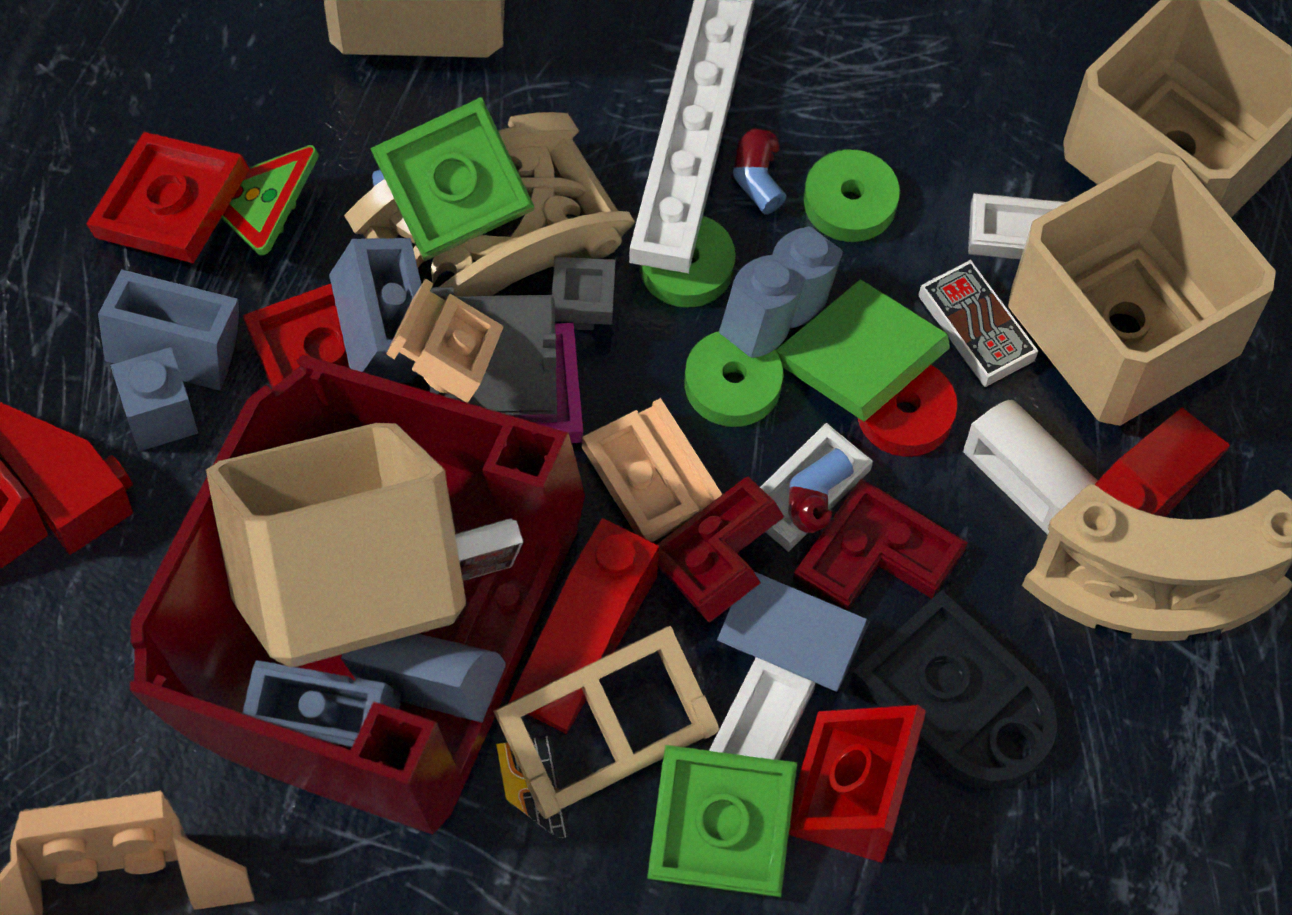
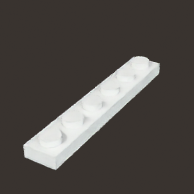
[629,0,755,273]

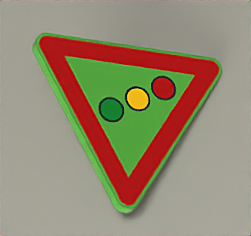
[221,145,319,255]

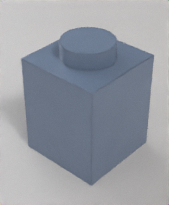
[110,347,198,452]

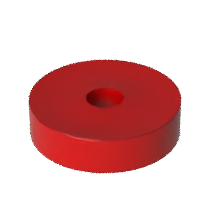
[857,365,957,457]

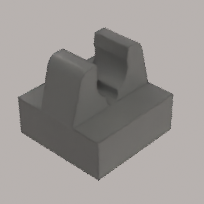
[552,257,615,330]

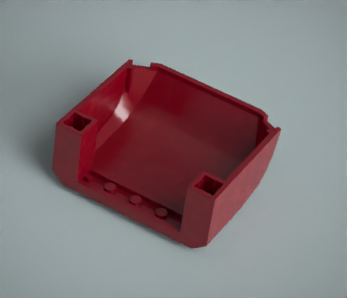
[130,355,585,834]

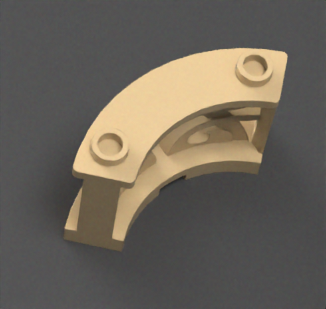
[344,112,635,297]
[1022,484,1292,641]

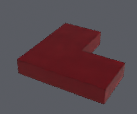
[657,476,785,623]
[793,479,968,611]

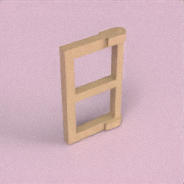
[494,626,719,819]

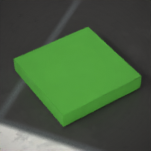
[370,97,534,262]
[776,279,950,422]
[647,745,797,898]

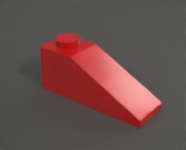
[0,402,133,555]
[1094,408,1230,517]
[509,518,659,734]

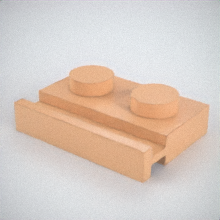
[386,279,504,403]
[582,398,723,542]

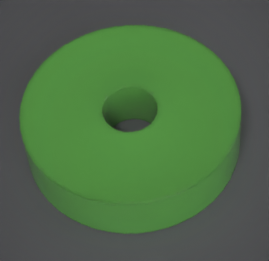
[804,150,900,242]
[639,216,735,307]
[684,331,783,427]

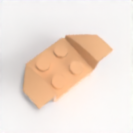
[0,791,254,915]

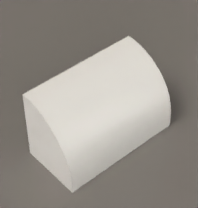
[963,400,1098,535]

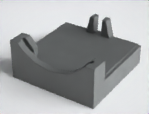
[430,287,557,423]

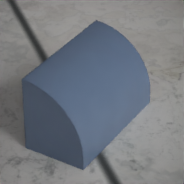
[98,269,239,391]
[717,572,870,691]
[341,633,506,722]

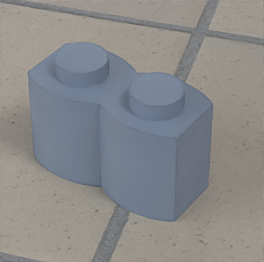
[719,226,843,358]

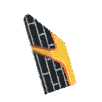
[496,735,569,839]

